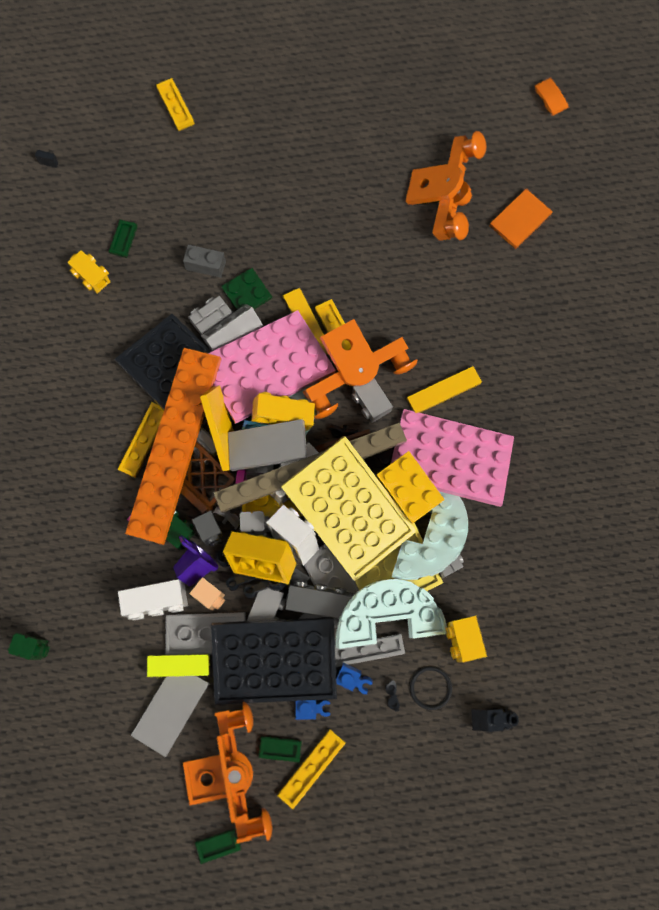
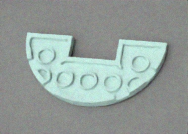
[392,492,468,580]
[336,579,447,649]

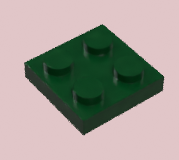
[221,268,272,310]

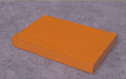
[489,189,553,249]

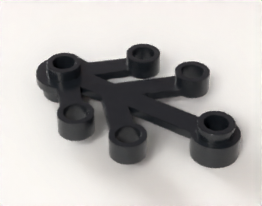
[216,549,286,598]

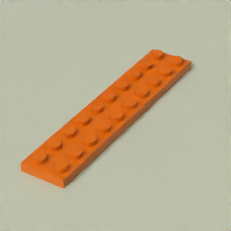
[125,348,222,545]

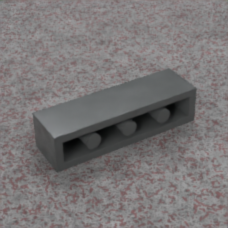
[286,580,358,619]

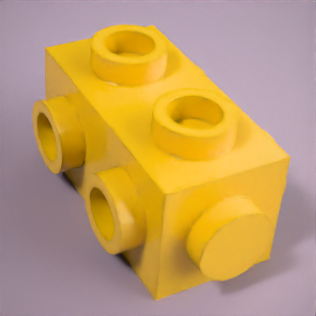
[68,250,110,294]

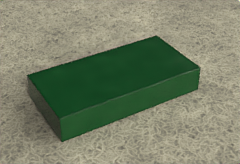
[109,219,138,258]
[259,736,302,762]
[195,828,241,864]

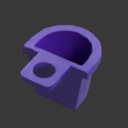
[173,535,219,587]

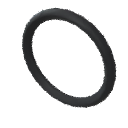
[410,666,452,710]

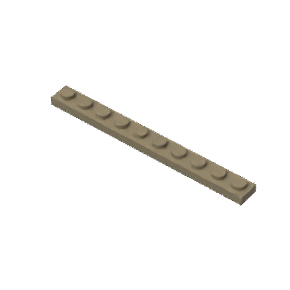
[214,423,407,513]

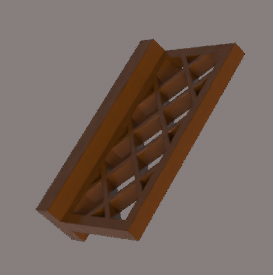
[181,441,236,514]

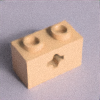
[190,577,225,611]

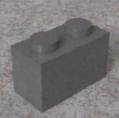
[183,245,226,278]
[192,511,224,547]

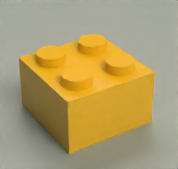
[445,616,487,662]

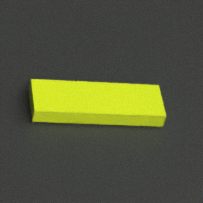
[147,655,209,677]

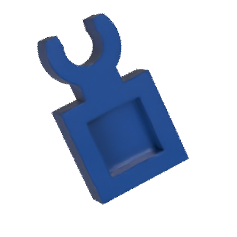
[336,663,373,694]
[296,700,330,720]

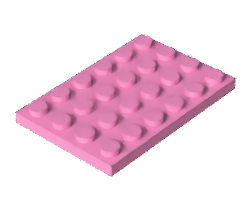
[208,310,336,424]
[391,409,514,507]

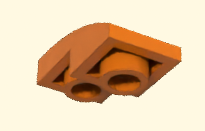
[535,78,568,116]

